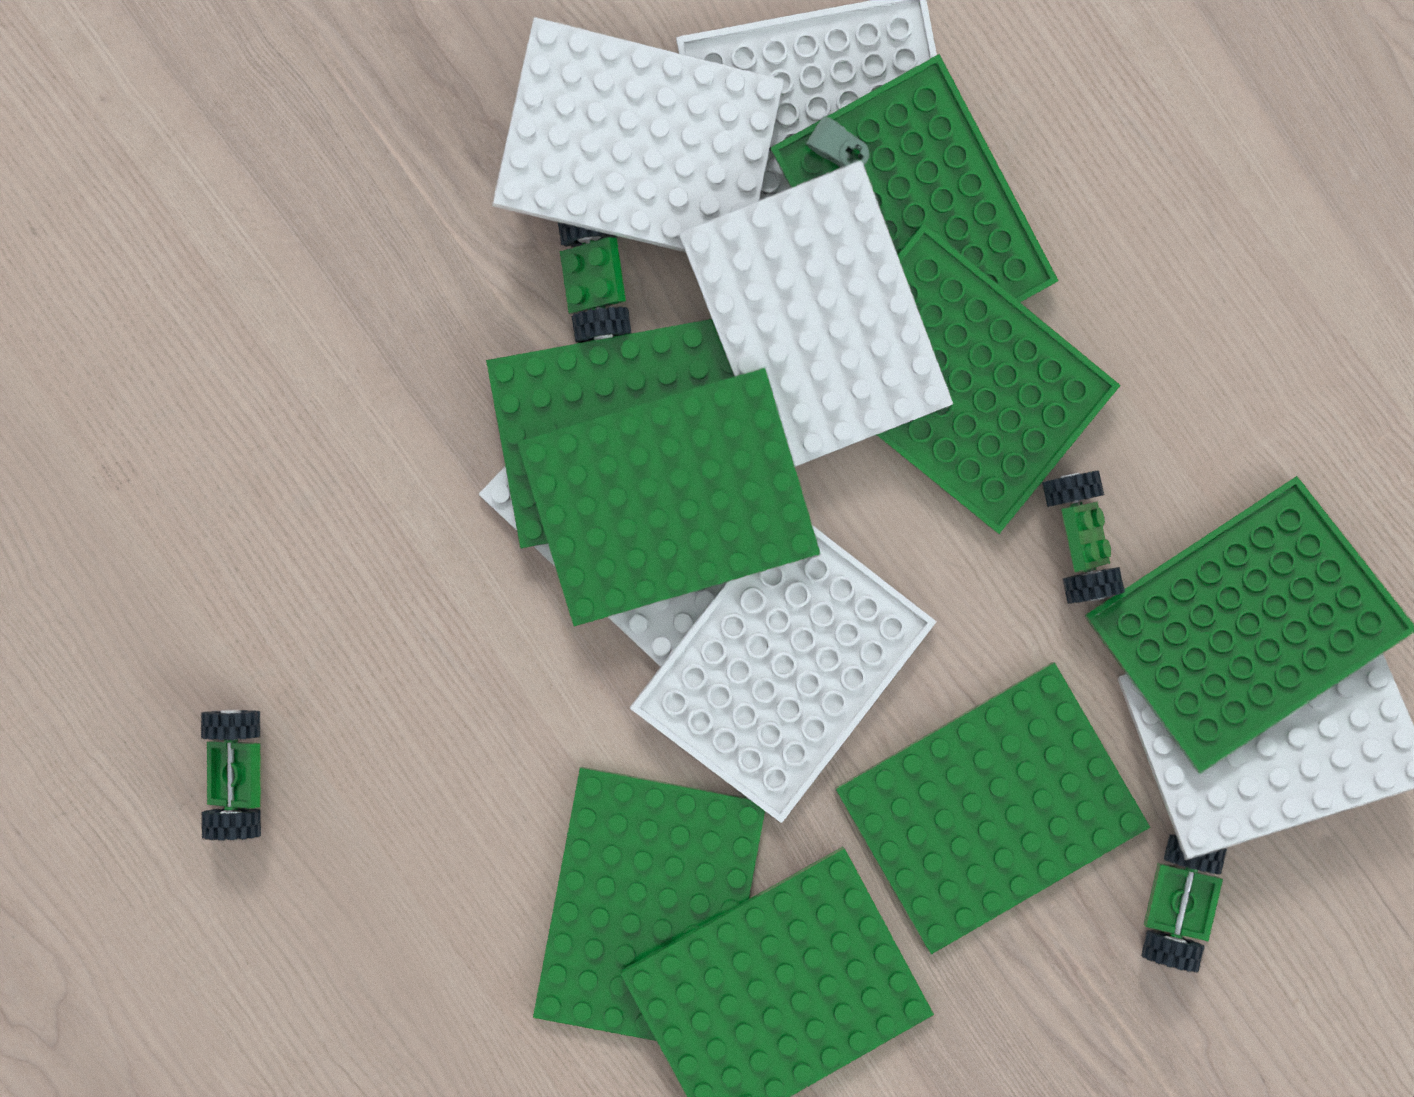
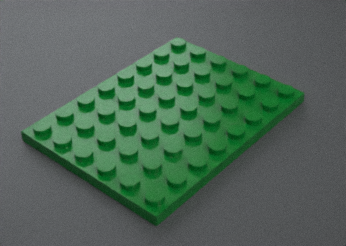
[770,54,1059,302]
[876,224,1121,534]
[486,319,734,549]
[517,367,821,627]
[1085,476,1414,775]
[835,662,1151,955]
[533,767,765,1041]
[620,846,934,1097]

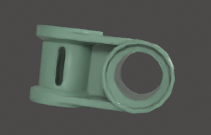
[805,116,869,168]

